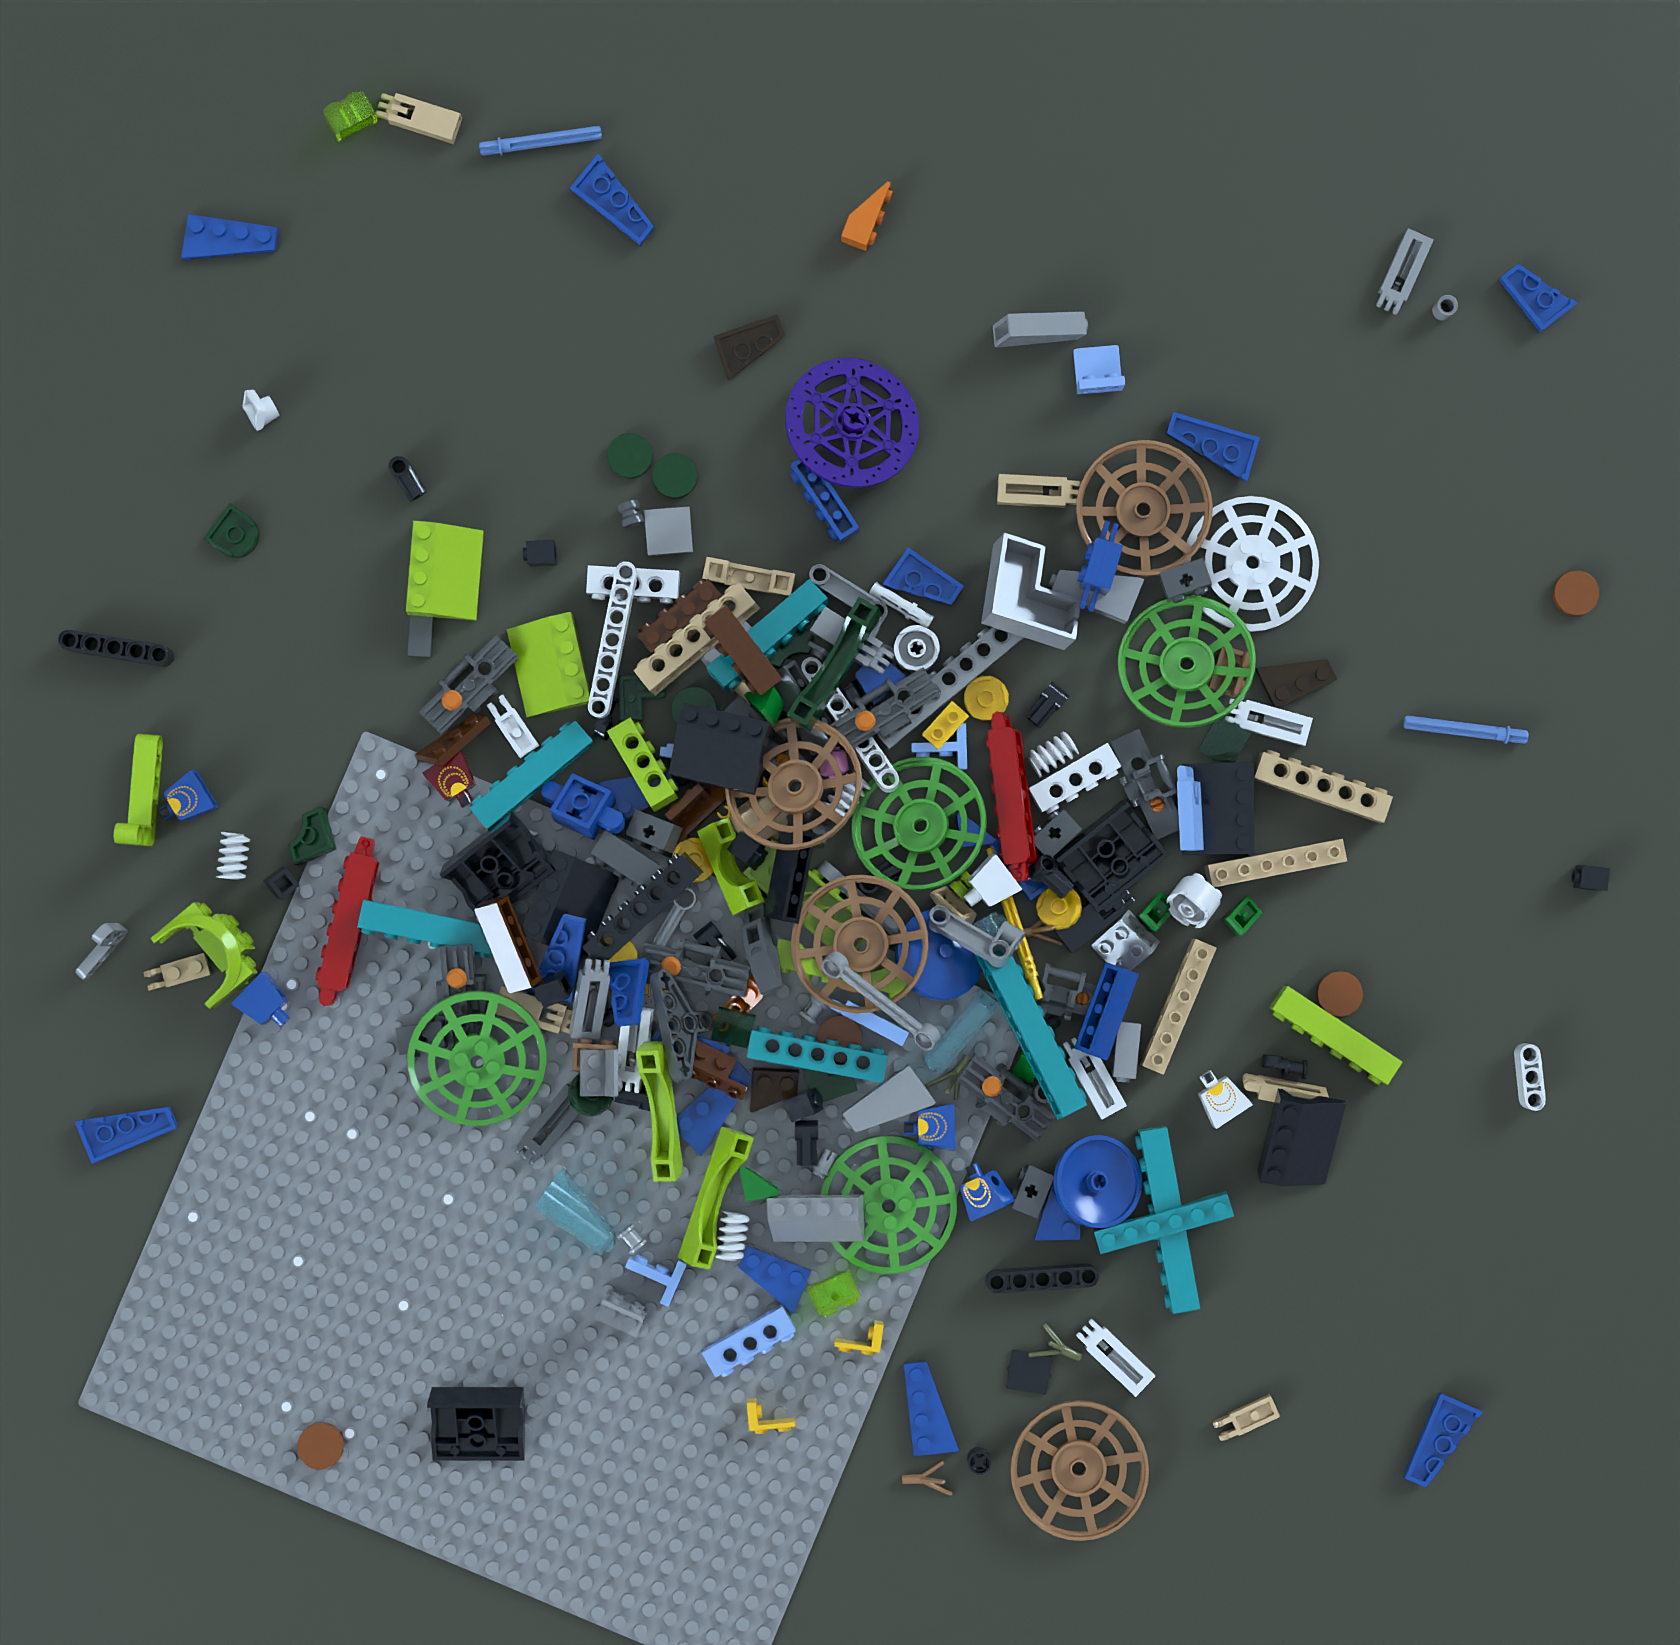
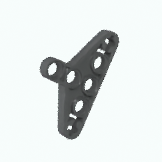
[650,969,714,1082]

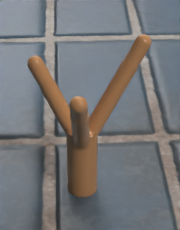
[1023,919,1063,946]
[902,1461,953,1496]

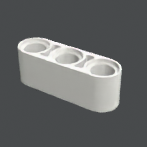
[1514,1043,1546,1111]

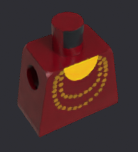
[422,750,476,808]

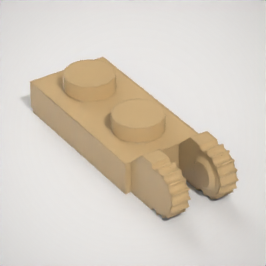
[143,953,212,991]
[1212,1394,1280,1441]

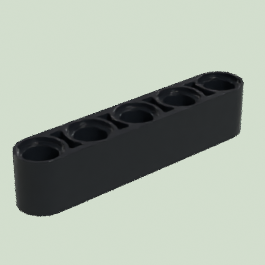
[58,630,174,667]
[985,1263,1099,1293]

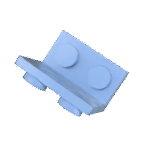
[1073,345,1125,394]

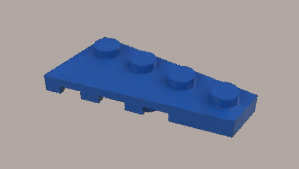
[570,154,655,246]
[181,214,279,260]
[1166,412,1260,482]
[527,914,586,1004]
[677,1060,752,1156]
[75,1106,178,1164]
[904,1360,959,1456]
[1403,1392,1483,1488]

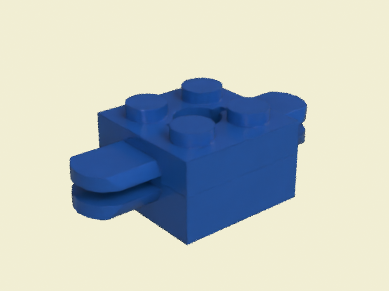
[1077,520,1123,612]
[542,773,625,840]

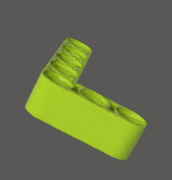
[114,734,163,846]

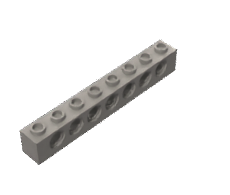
[876,627,1025,750]

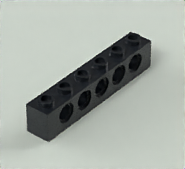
[582,852,703,967]

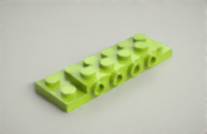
[743,839,866,950]

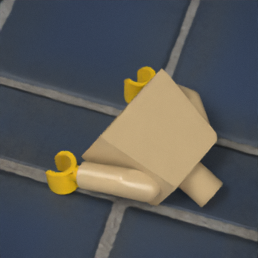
[717,774,788,843]

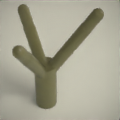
[925,1055,971,1100]
[1028,1324,1082,1361]

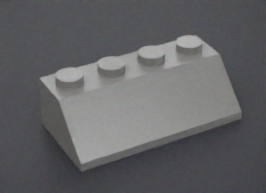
[767,1194,865,1242]

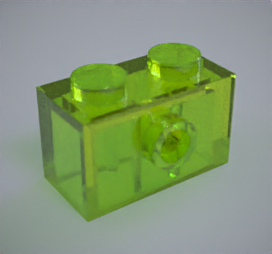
[322,90,378,142]
[807,1269,861,1317]

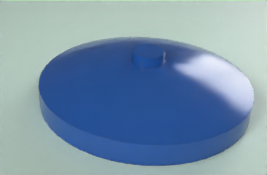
[895,910,982,1001]
[1054,1135,1142,1228]

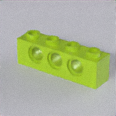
[607,717,678,812]

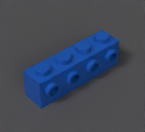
[789,459,860,544]
[1074,962,1139,1060]

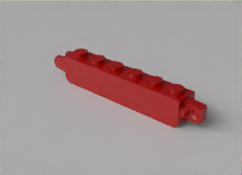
[986,711,1037,883]
[315,837,380,1006]

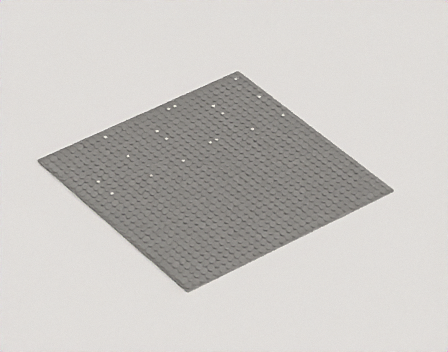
[78,732,1020,1645]

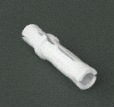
[869,582,934,628]

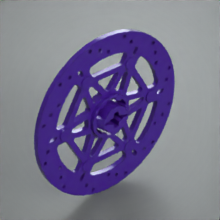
[785,358,919,488]

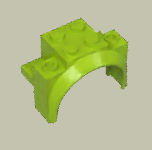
[151,902,258,1009]

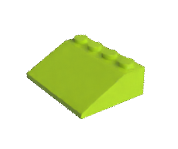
[406,521,484,621]
[507,612,591,718]

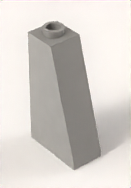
[992,312,1088,348]
[1048,570,1144,624]
[841,1064,936,1133]

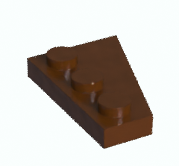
[415,714,491,766]

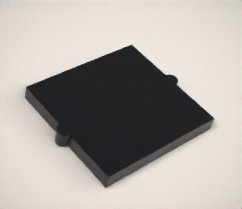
[1006,1350,1052,1395]

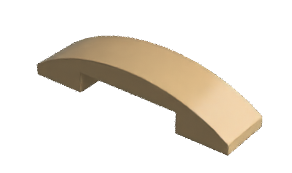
[702,557,796,596]

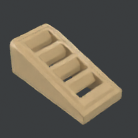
[930,886,977,924]

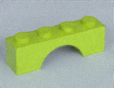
[697,817,765,915]

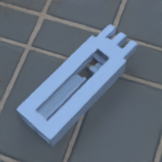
[1177,766,1204,851]
[830,999,909,1046]

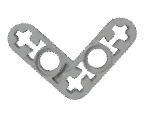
[75,923,128,981]

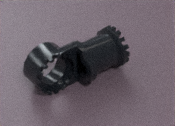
[840,680,874,710]
[593,697,620,741]
[1262,1054,1308,1080]

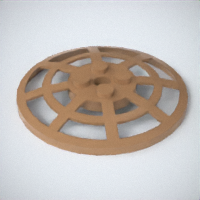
[1076,440,1213,577]
[725,718,862,850]
[791,875,929,1014]
[1010,1400,1149,1541]

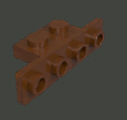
[665,784,727,848]
[677,1040,748,1100]

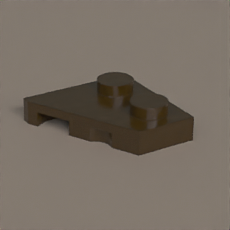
[749,1067,799,1112]

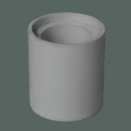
[1432,295,1458,320]

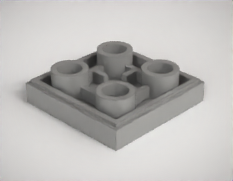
[644,507,693,556]

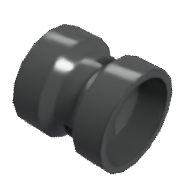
[617,500,645,529]

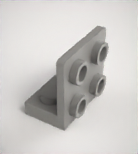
[1091,909,1160,971]
[580,1050,622,1097]
[594,1291,648,1337]

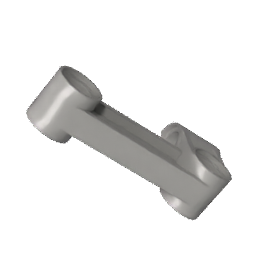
[809,564,888,637]
[928,905,1026,968]

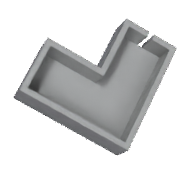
[981,533,1081,650]

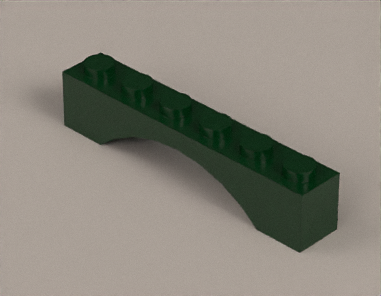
[787,597,882,732]

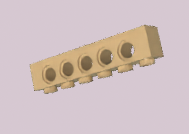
[633,583,760,696]
[1254,750,1393,823]
[1204,839,1347,887]
[1139,939,1216,1075]

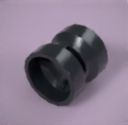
[967,1447,991,1475]

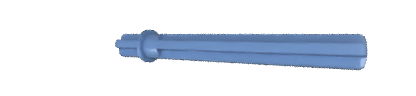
[479,126,602,156]
[1403,716,1529,744]

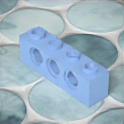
[702,1304,796,1377]

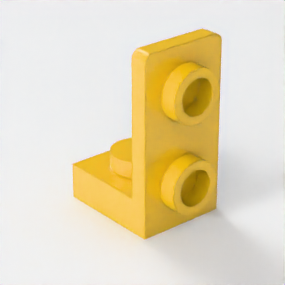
[922,701,969,749]
[834,1320,884,1355]
[747,1398,796,1434]

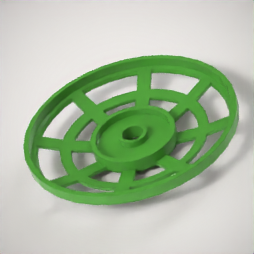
[1118,596,1256,728]
[852,757,987,891]
[407,991,547,1126]
[821,1135,957,1274]

